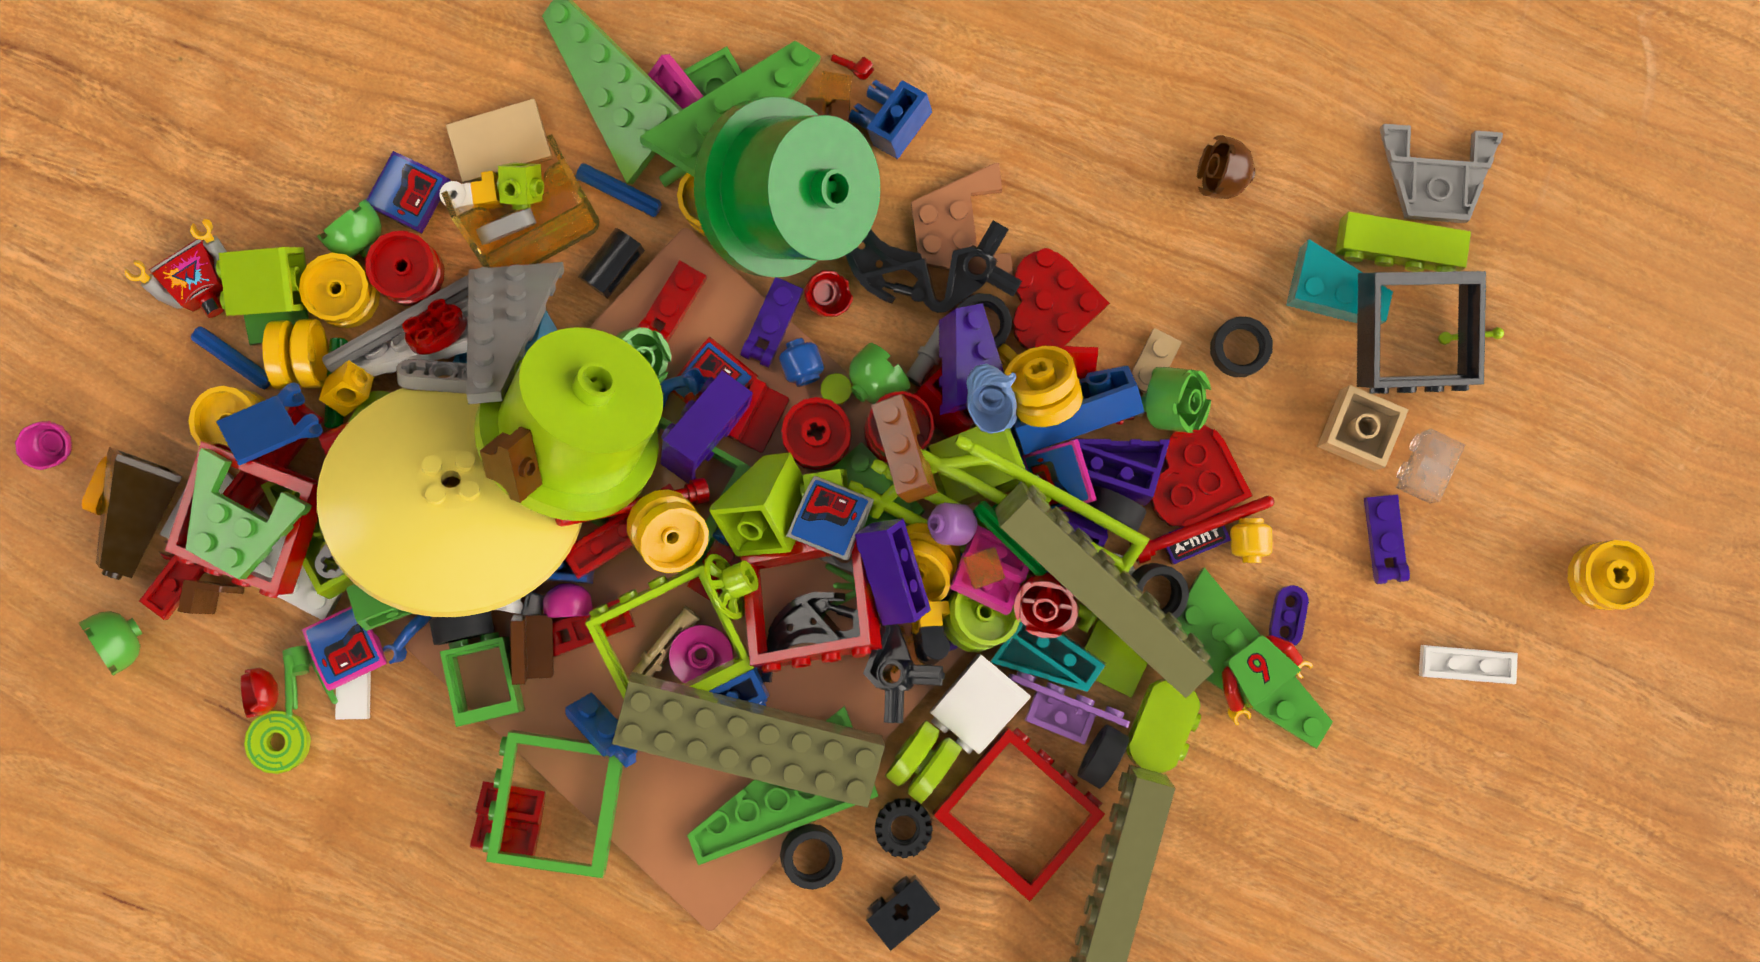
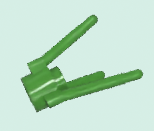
[282,646,338,718]

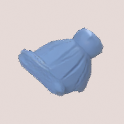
[966,363,1017,434]

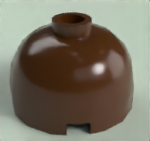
[1197,135,1255,199]

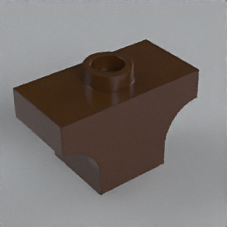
[480,427,542,503]

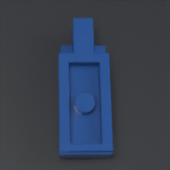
[565,692,638,768]

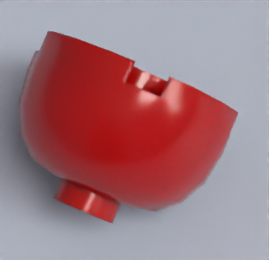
[1014,572,1080,638]

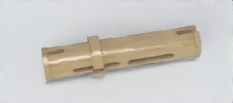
[627,606,700,680]

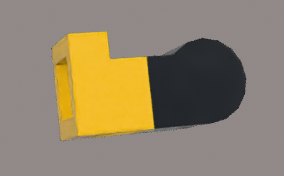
[911,601,950,665]

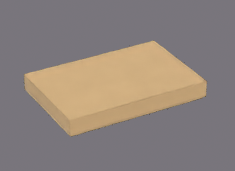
[446,99,553,183]

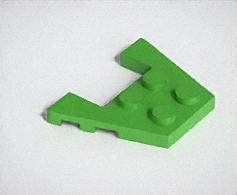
[185,448,312,579]

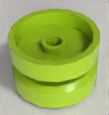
[942,590,1021,652]
[885,720,962,803]

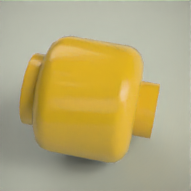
[1231,518,1272,563]

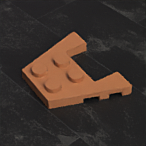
[911,163,1013,275]

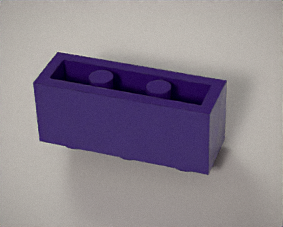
[855,519,931,625]

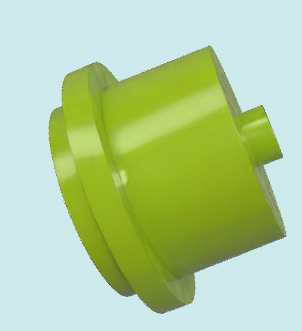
[474,327,663,521]

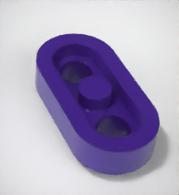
[1269,585,1309,646]

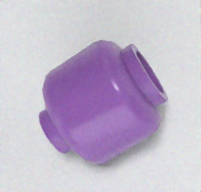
[928,503,978,546]

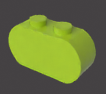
[1126,679,1201,773]

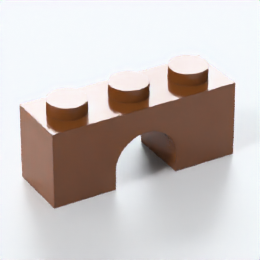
[871,394,938,503]

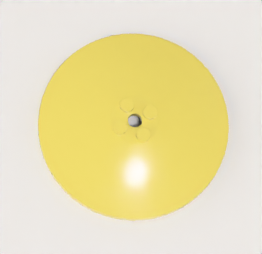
[317,388,582,617]

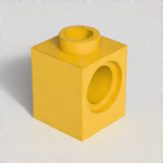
[319,360,374,417]

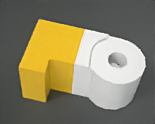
[440,171,504,213]

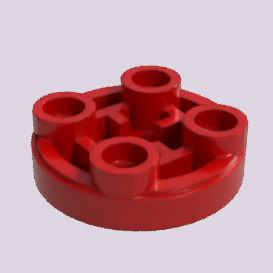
[402,299,467,355]

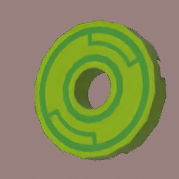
[244,710,311,774]

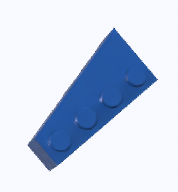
[1013,366,1144,455]

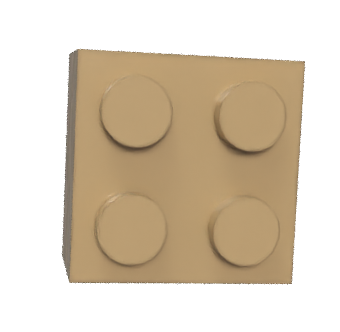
[1317,385,1409,471]

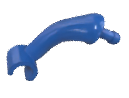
[660,367,705,409]
[383,615,432,664]

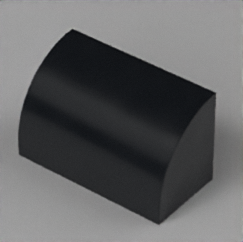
[578,228,645,299]

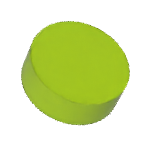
[821,373,852,406]

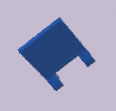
[216,382,323,466]

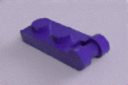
[740,277,804,368]
[1364,494,1410,584]

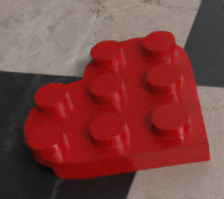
[1013,248,1110,350]
[1151,425,1253,527]

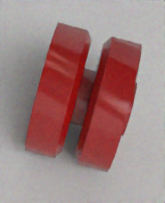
[365,231,444,306]
[781,397,852,471]

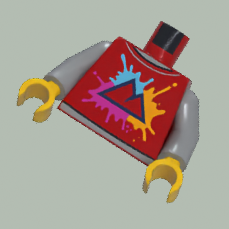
[124,219,227,318]

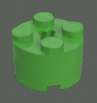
[1141,367,1211,433]

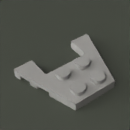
[1380,124,1503,223]

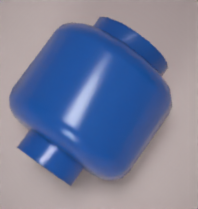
[779,338,824,387]

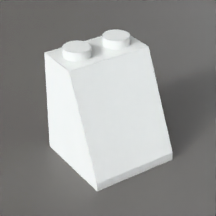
[930,654,1031,755]

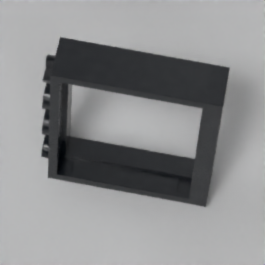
[1357,271,1486,394]

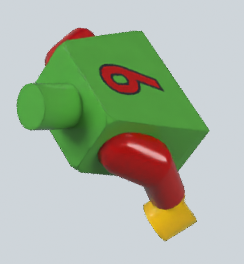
[1222,628,1313,725]

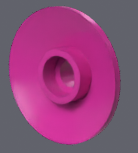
[669,625,733,683]

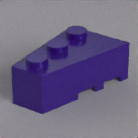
[939,303,1005,415]
[660,371,753,484]
[1070,439,1170,506]

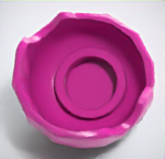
[15,421,72,470]
[543,583,592,618]

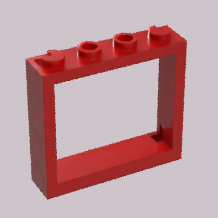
[165,441,318,598]
[740,541,882,673]
[932,727,1105,902]

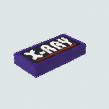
[1162,513,1231,565]

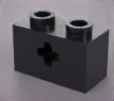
[866,875,940,951]

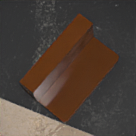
[178,580,245,614]
[510,614,554,685]

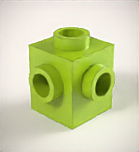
[497,162,544,210]

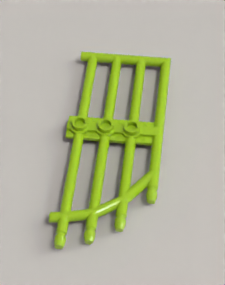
[847,435,1150,632]

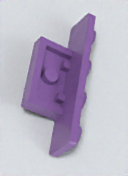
[1008,671,1130,745]

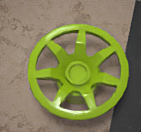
[704,554,758,620]

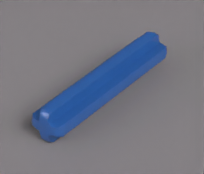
[576,163,662,217]
[191,326,270,390]

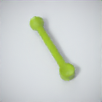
[1438,327,1504,345]

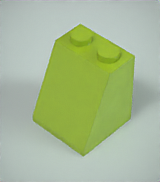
[216,247,307,316]
[926,426,1026,505]
[709,453,804,556]

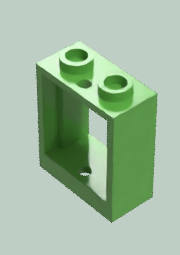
[440,632,525,727]

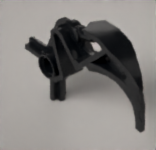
[846,220,1022,313]
[762,592,945,723]

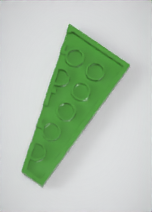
[542,0,683,184]
[640,41,821,177]
[1177,568,1333,749]
[687,706,878,865]

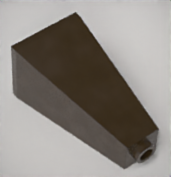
[96,447,182,580]

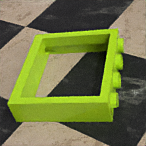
[585,562,754,699]

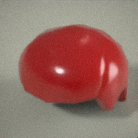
[804,270,853,317]
[241,667,279,718]

